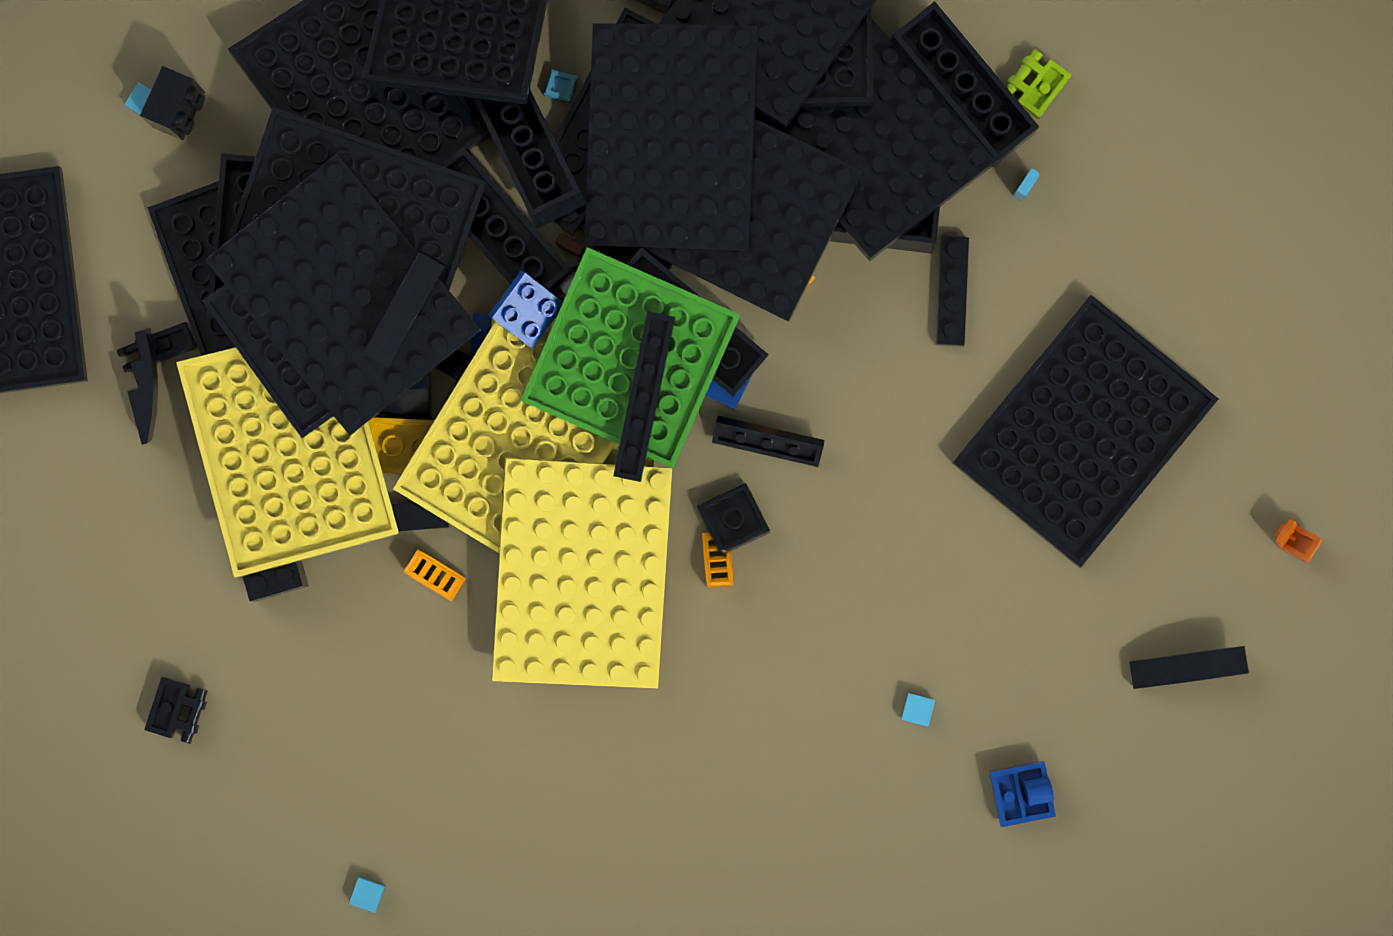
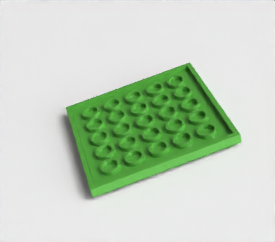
[520,247,741,468]

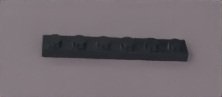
[613,311,676,482]

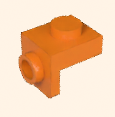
[1275,518,1322,564]

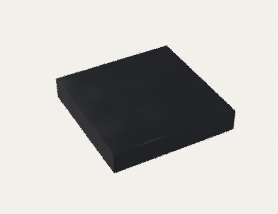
[697,483,770,556]

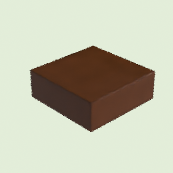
[555,233,585,259]

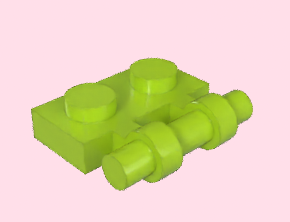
[1006,49,1072,120]

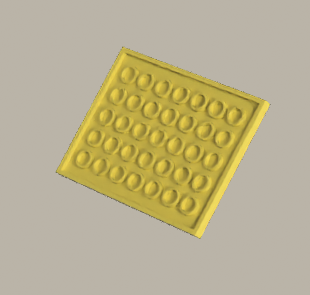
[393,321,616,554]
[176,347,399,578]
[492,458,672,688]

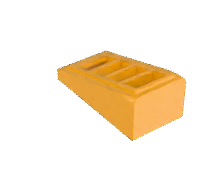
[702,533,734,588]
[404,549,467,602]

